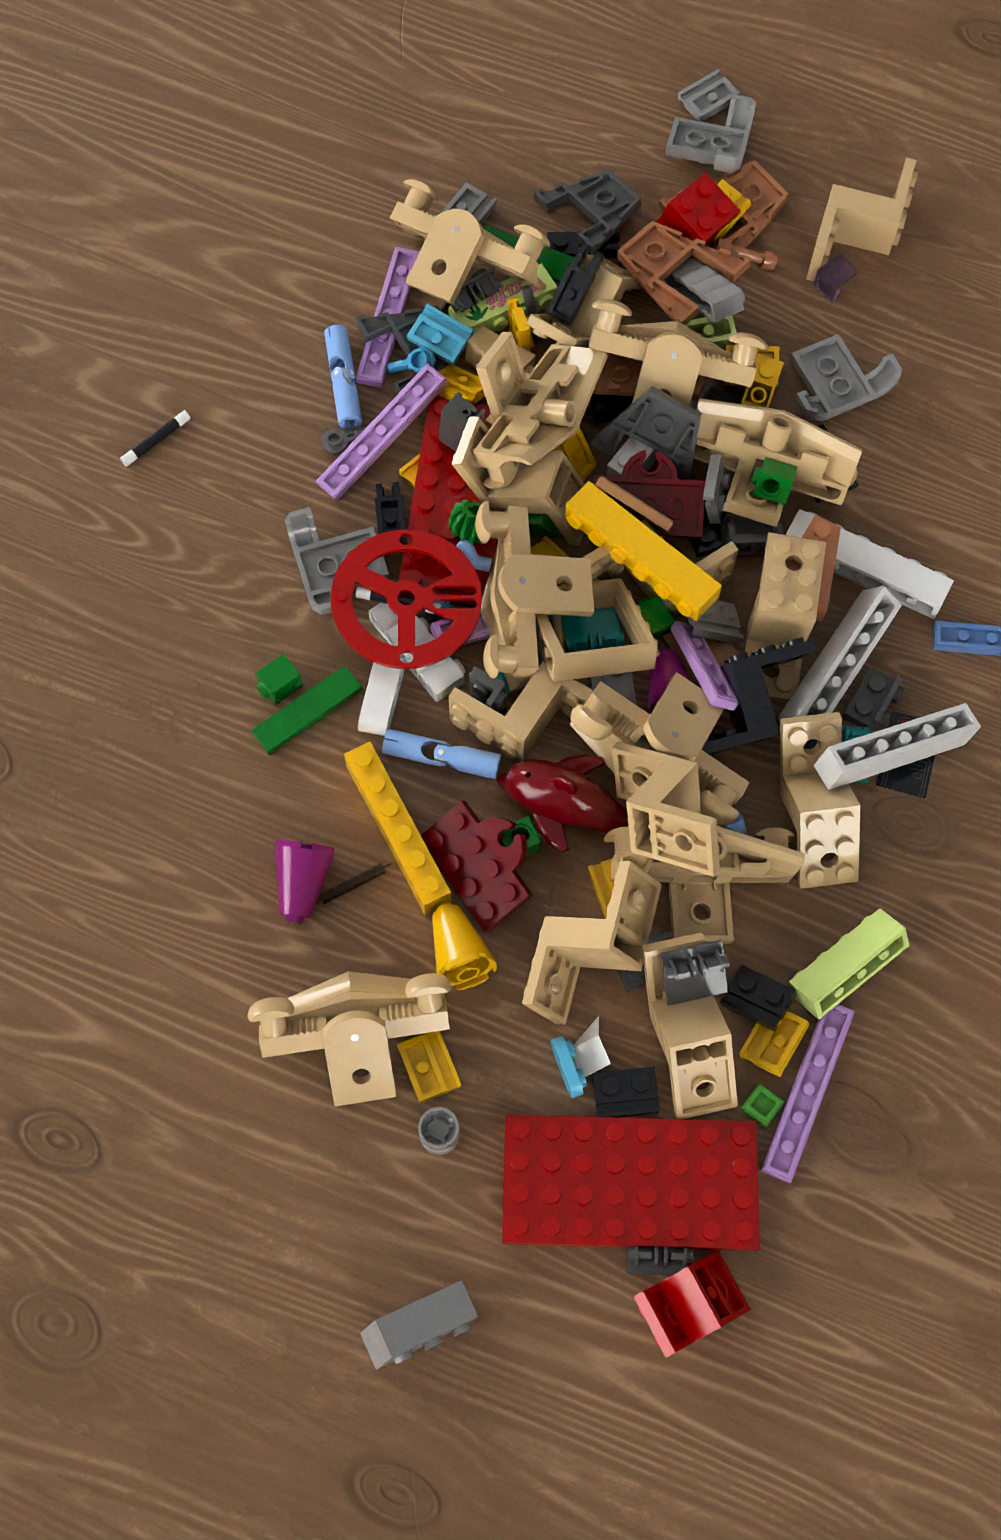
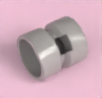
[418,1107,460,1155]

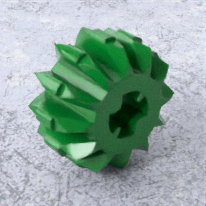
[449,500,494,544]

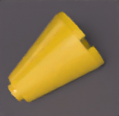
[432,903,497,991]

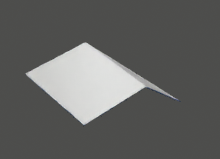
[572,1016,611,1077]

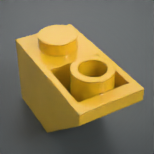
[741,354,784,408]

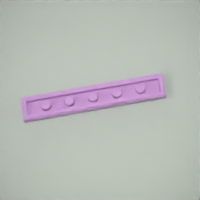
[355,247,420,388]
[316,363,448,501]
[760,1004,855,1184]

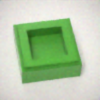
[740,1083,785,1128]

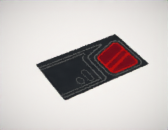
[876,711,935,799]

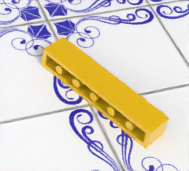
[565,481,722,621]
[344,741,452,915]

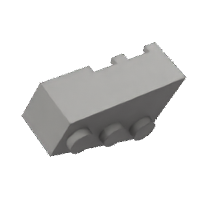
[360,1280,478,1370]

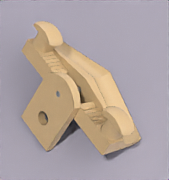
[390,179,550,305]
[589,299,768,406]
[474,332,608,490]
[694,398,863,527]
[475,500,594,691]
[569,672,750,825]
[604,826,805,944]
[247,971,451,1106]

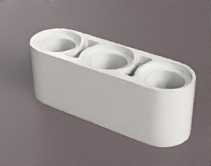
[358,658,405,736]

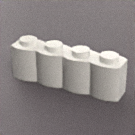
[368,603,466,702]

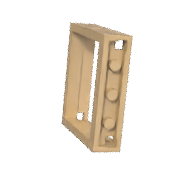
[535,578,660,682]

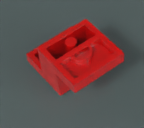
[655,172,741,259]
[633,1251,751,1358]

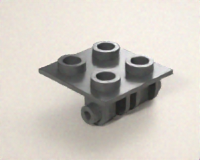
[441,267,502,313]
[661,939,729,1006]
[627,1246,693,1276]

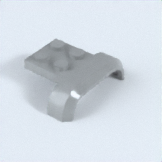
[665,94,756,174]
[790,334,903,421]
[285,507,390,615]

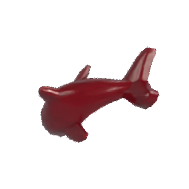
[496,754,629,853]

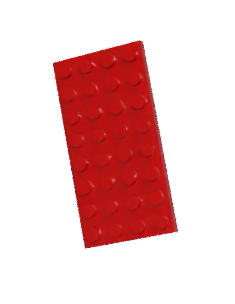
[399,396,499,607]
[502,1115,760,1251]

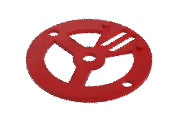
[330,530,482,669]

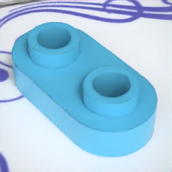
[550,1036,587,1099]

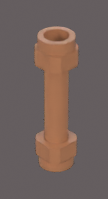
[714,237,778,271]

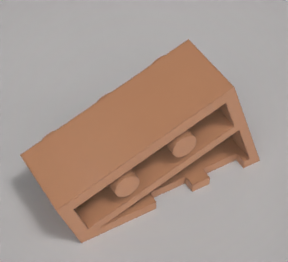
[786,514,841,622]

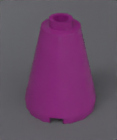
[647,649,693,714]
[275,840,335,923]

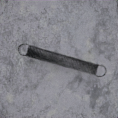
[316,863,392,905]

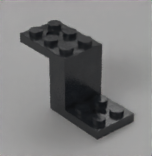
[701,637,817,755]

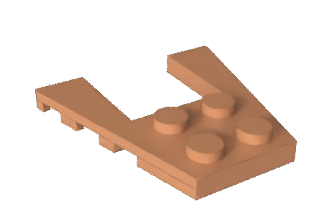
[659,160,789,258]
[617,221,751,325]

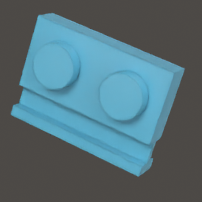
[407,304,473,366]

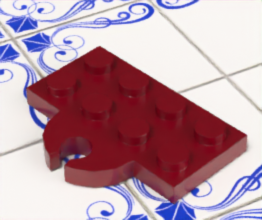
[593,450,706,538]
[421,801,533,932]

